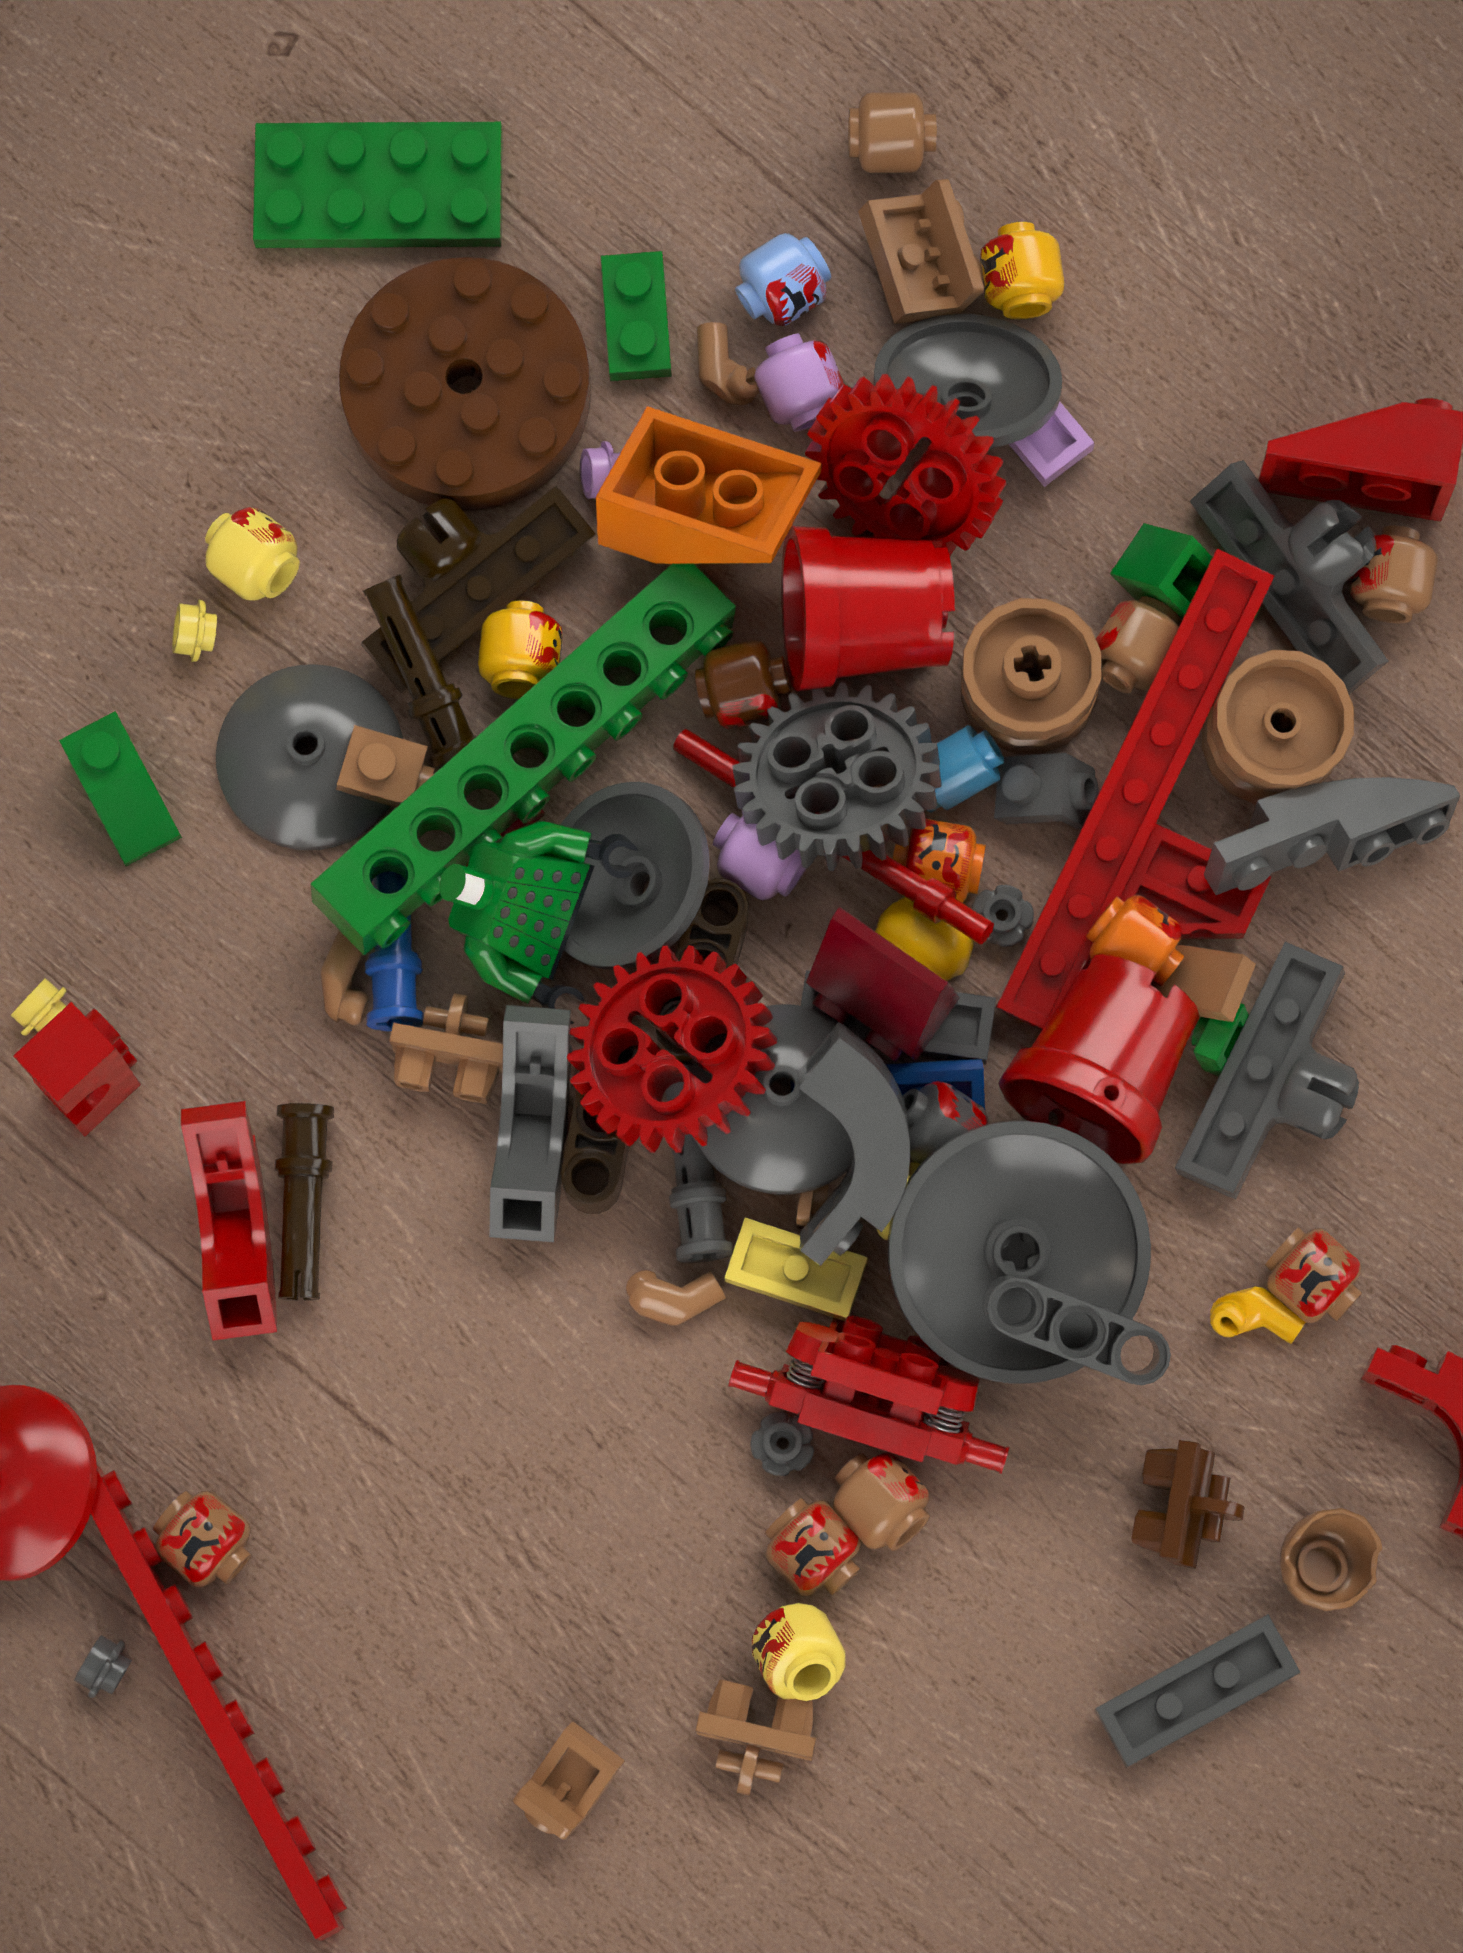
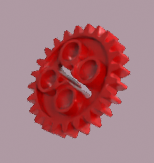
[805,374,1006,556]
[567,945,777,1153]

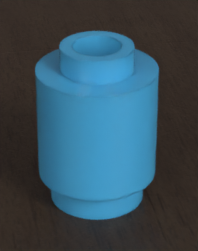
[927,725,1004,813]

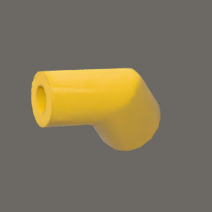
[1210,1286,1306,1344]

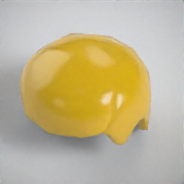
[875,897,975,981]

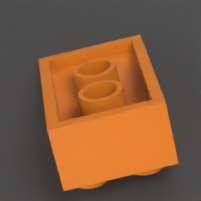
[596,406,821,564]

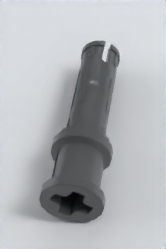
[665,1064,733,1263]

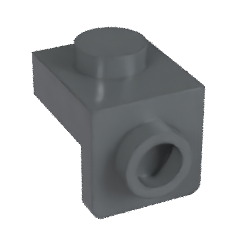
[994,753,1099,829]

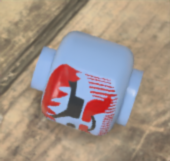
[735,233,831,326]

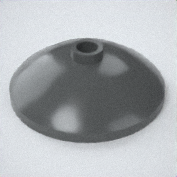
[874,314,1062,449]
[216,664,403,850]
[560,782,710,970]
[691,1004,854,1195]

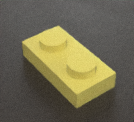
[725,1217,868,1321]

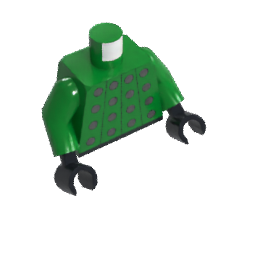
[439,821,638,1024]

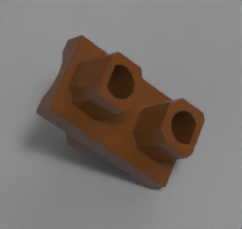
[1131,1440,1245,1569]

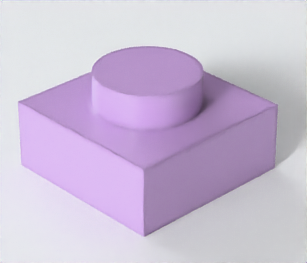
[1009,402,1094,487]

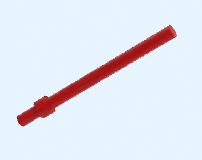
[673,729,994,945]

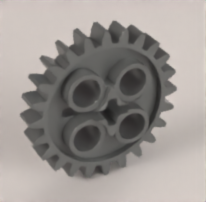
[733,682,942,871]

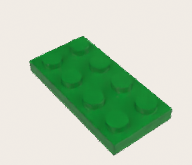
[253,121,503,248]

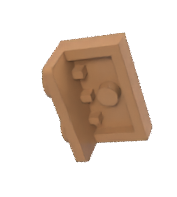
[858,179,984,324]

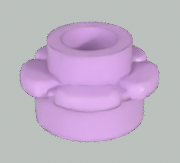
[580,441,620,499]

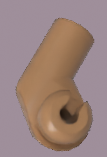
[697,322,760,405]
[320,930,369,1025]
[626,1270,726,1325]

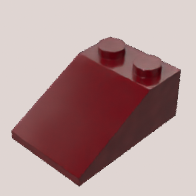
[806,907,960,1062]

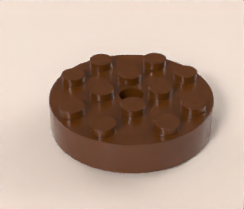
[339,257,591,511]

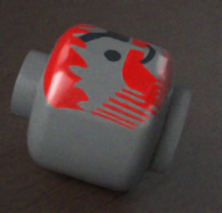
[902,1081,988,1164]

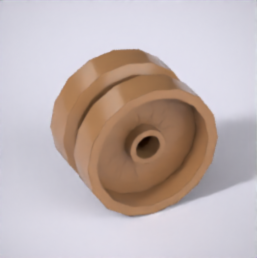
[961,598,1101,754]
[1202,650,1354,805]

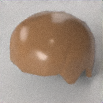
[1280,1508,1383,1612]

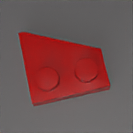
[1120,824,1271,940]

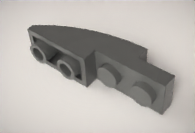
[1204,777,1461,895]

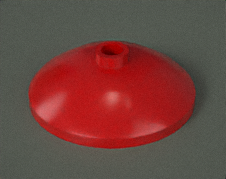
[0,1385,97,1581]

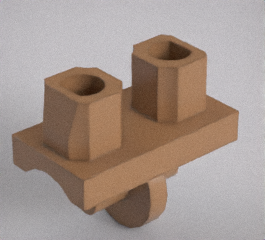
[389,993,503,1104]
[695,1680,816,1796]

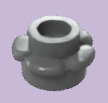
[971,885,1034,947]
[750,1412,814,1476]
[74,1635,132,1698]

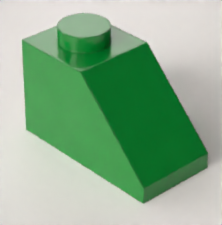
[1110,523,1261,620]
[59,711,182,866]

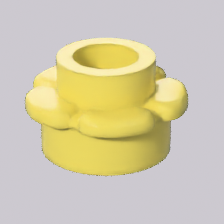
[172,600,217,662]
[11,978,66,1036]

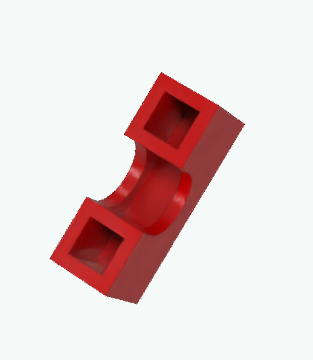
[13,1002,141,1137]

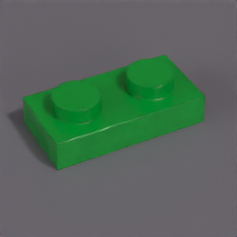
[601,251,672,381]

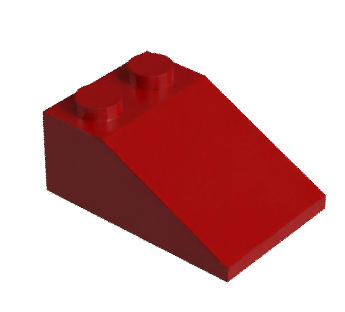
[1258,398,1463,522]

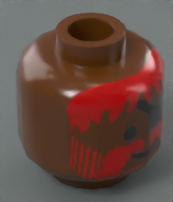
[695,640,791,729]

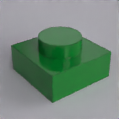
[1191,1003,1249,1077]

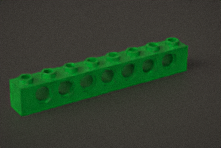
[310,564,736,955]

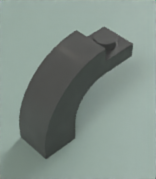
[489,1005,572,1242]
[798,1022,910,1266]

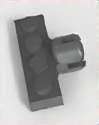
[1190,460,1389,695]
[1175,942,1359,1200]

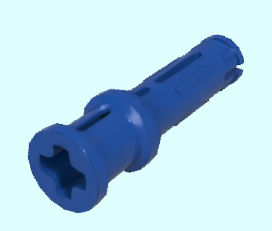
[365,871,424,1031]

